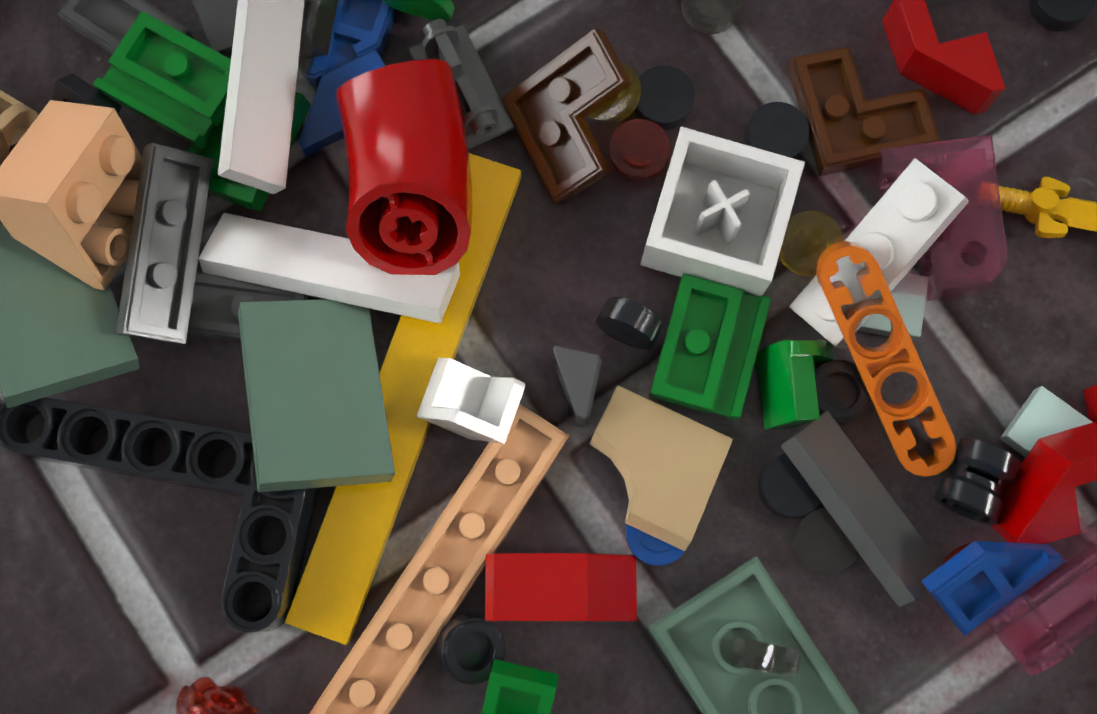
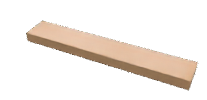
[309,404,569,714]

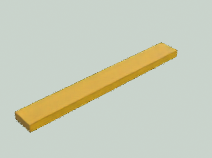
[285,153,522,645]

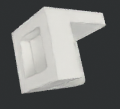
[416,358,525,444]

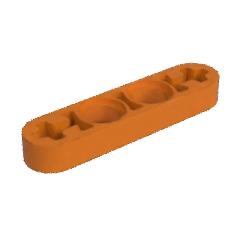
[816,241,956,477]

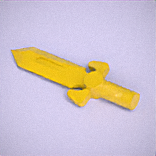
[974,177,1097,238]

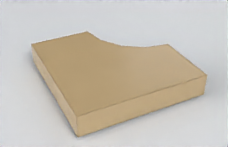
[590,385,733,551]

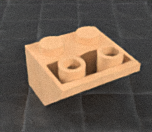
[0,100,142,290]

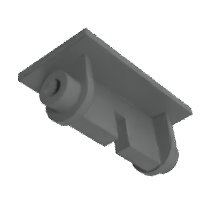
[409,19,514,150]

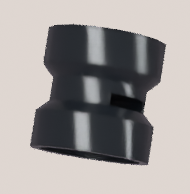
[934,438,1022,525]

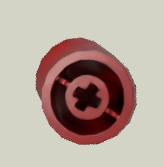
[335,59,472,275]

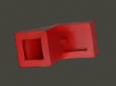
[882,0,1006,115]
[990,421,1097,544]
[485,553,637,621]

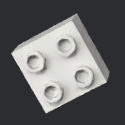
[640,127,805,297]

